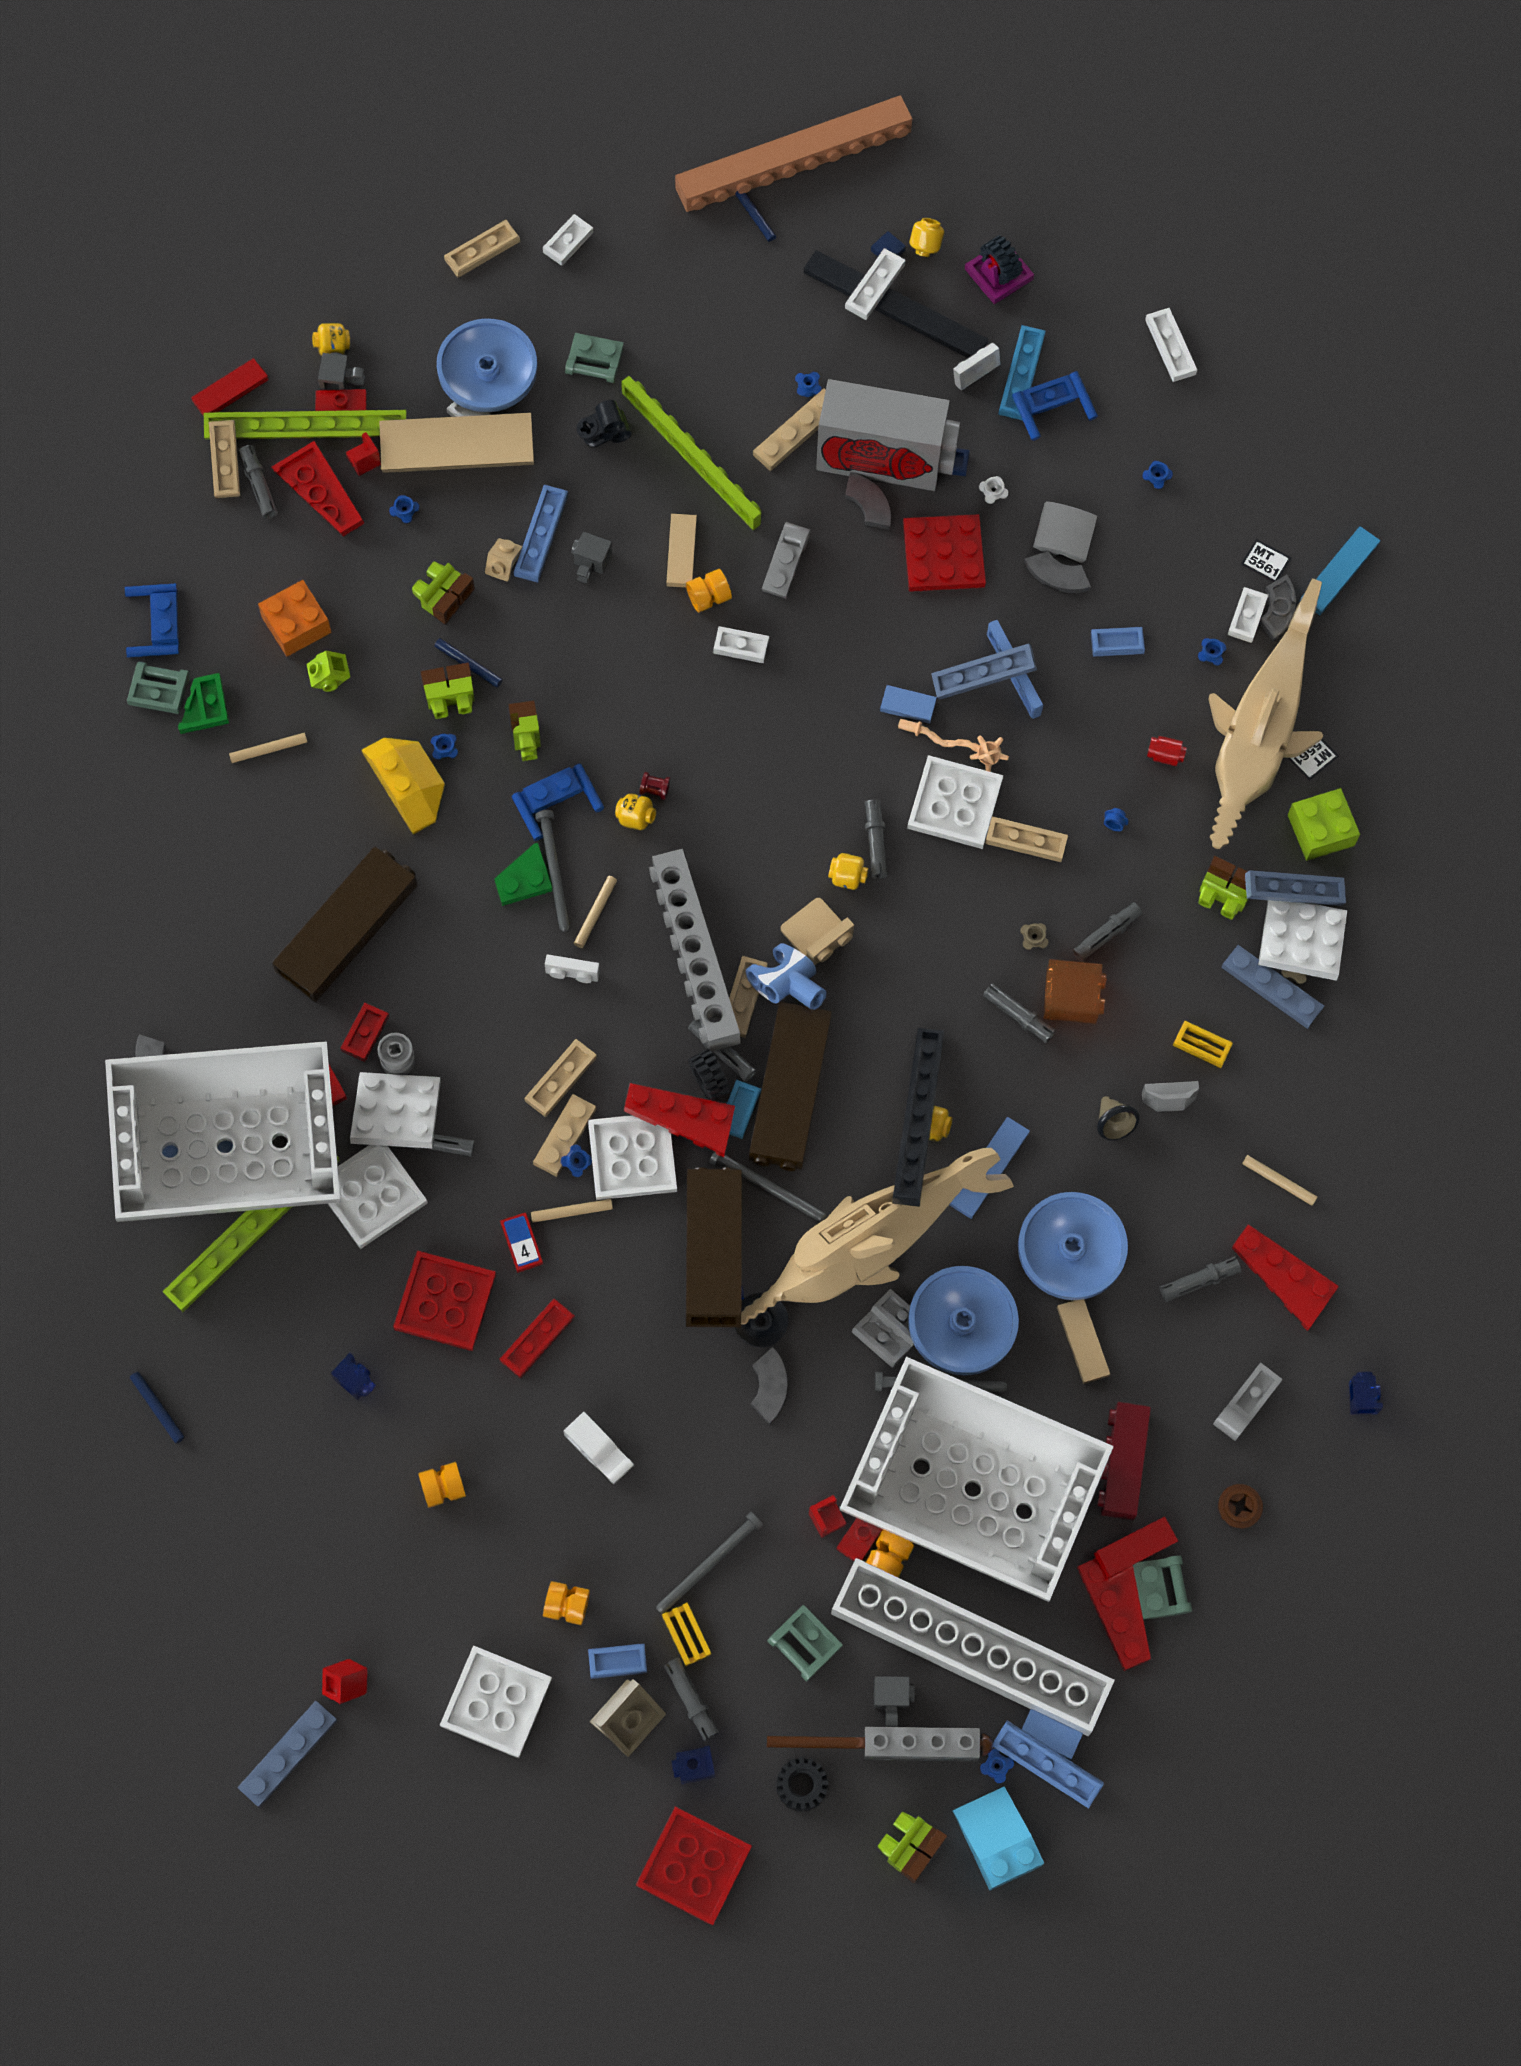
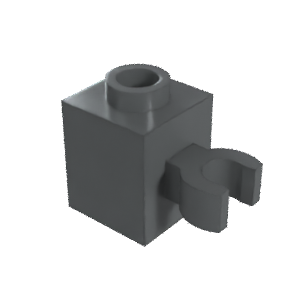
[318,352,365,390]
[571,531,612,584]
[874,1676,915,1727]

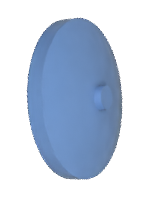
[437,319,537,412]
[1018,1192,1128,1300]
[908,1266,1019,1375]

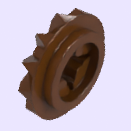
[1218,1484,1263,1529]

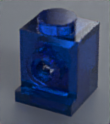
[331,1353,375,1400]
[1349,1371,1383,1414]
[671,1746,715,1784]

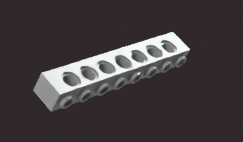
[649,849,740,1052]

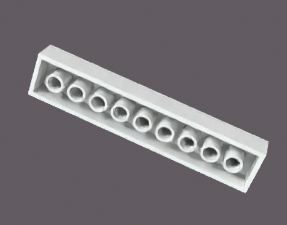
[831,1558,1114,1736]

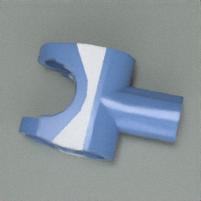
[746,943,826,1010]

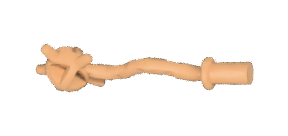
[898,719,1009,772]

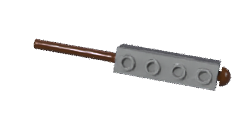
[767,1727,993,1762]

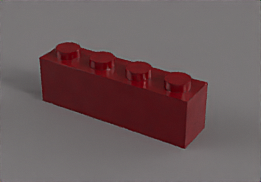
[1097,1402,1151,1521]

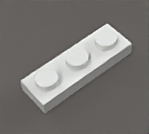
[845,248,905,320]
[1145,308,1197,382]

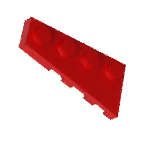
[271,441,365,536]
[624,1083,735,1158]
[1232,1224,1339,1331]
[1077,1559,1151,1671]

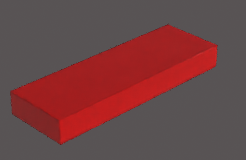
[191,358,269,416]
[499,1299,575,1379]
[1094,1516,1178,1578]

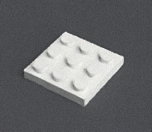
[907,755,1003,849]
[1258,900,1347,981]
[350,1072,441,1148]
[588,1115,677,1200]
[327,1145,428,1249]
[440,1645,552,1758]

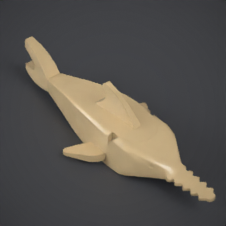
[1208,578,1323,849]
[741,1148,1014,1324]

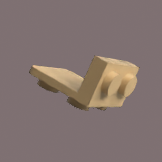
[781,898,854,965]

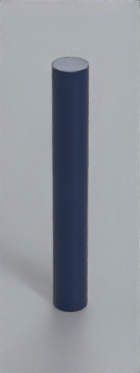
[735,191,776,242]
[434,638,503,688]
[130,1371,185,1444]

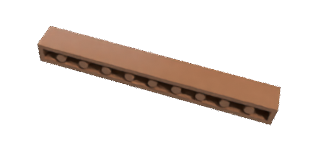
[675,95,912,212]

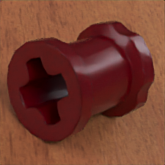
[639,772,671,800]

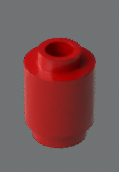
[1147,736,1187,766]

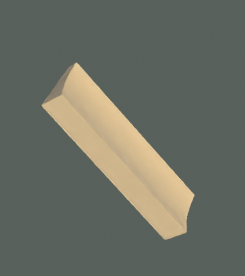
[379,413,534,473]

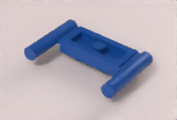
[1012,371,1098,441]
[125,583,179,658]
[511,764,605,841]

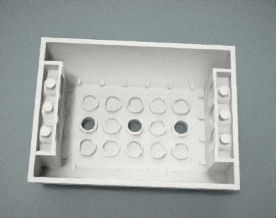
[105,1042,340,1222]
[840,1357,1113,1602]

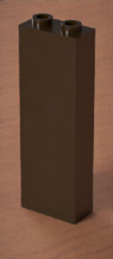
[272,846,417,1003]
[749,1002,832,1171]
[686,1167,742,1327]

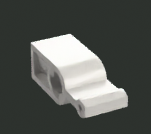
[564,1412,634,1484]

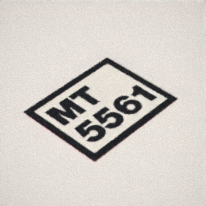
[1241,539,1291,582]
[1288,739,1339,781]

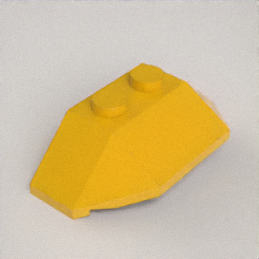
[362,738,445,834]

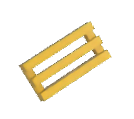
[1173,1021,1233,1068]
[662,1603,711,1667]

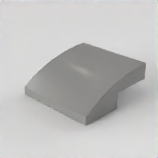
[1033,502,1097,563]
[852,1289,914,1368]

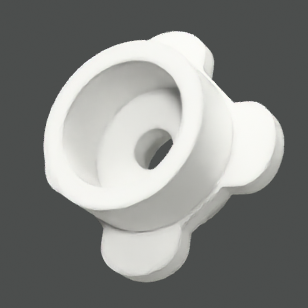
[979,476,1008,504]

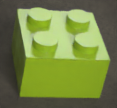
[1288,788,1360,861]

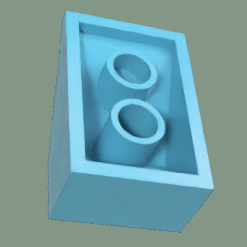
[953,1786,1044,1891]

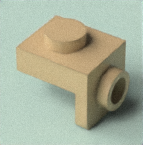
[485,538,522,581]

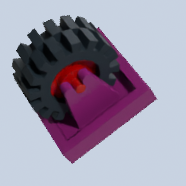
[965,235,1034,304]

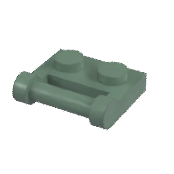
[565,333,624,383]
[127,662,190,714]
[1133,1556,1192,1620]
[767,1605,843,1682]

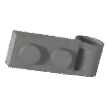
[762,522,811,599]
[1213,1362,1283,1441]

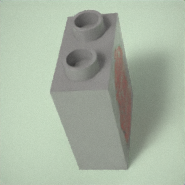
[816,379,960,491]

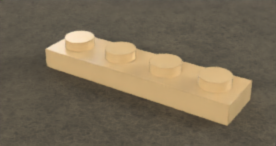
[753,389,826,471]

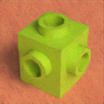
[306,651,350,692]

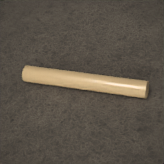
[229,732,307,763]
[574,876,617,948]
[1242,1155,1317,1206]
[531,1199,613,1223]

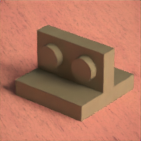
[590,1679,666,1757]

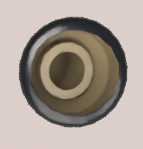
[1097,1096,1140,1141]

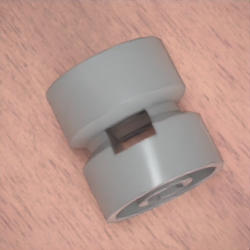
[378,1033,415,1075]

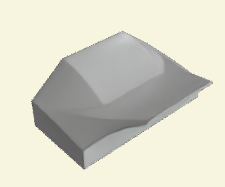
[1142,1081,1199,1112]

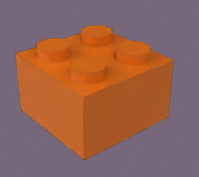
[258,580,331,657]

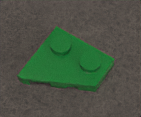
[178,673,229,734]
[494,843,553,906]

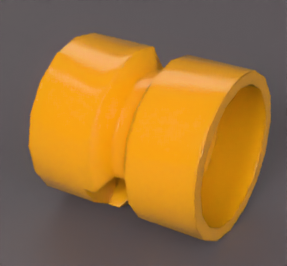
[686,569,732,613]
[418,1462,466,1508]
[866,1530,914,1578]
[543,1581,590,1625]

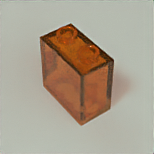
[1043,959,1106,1024]

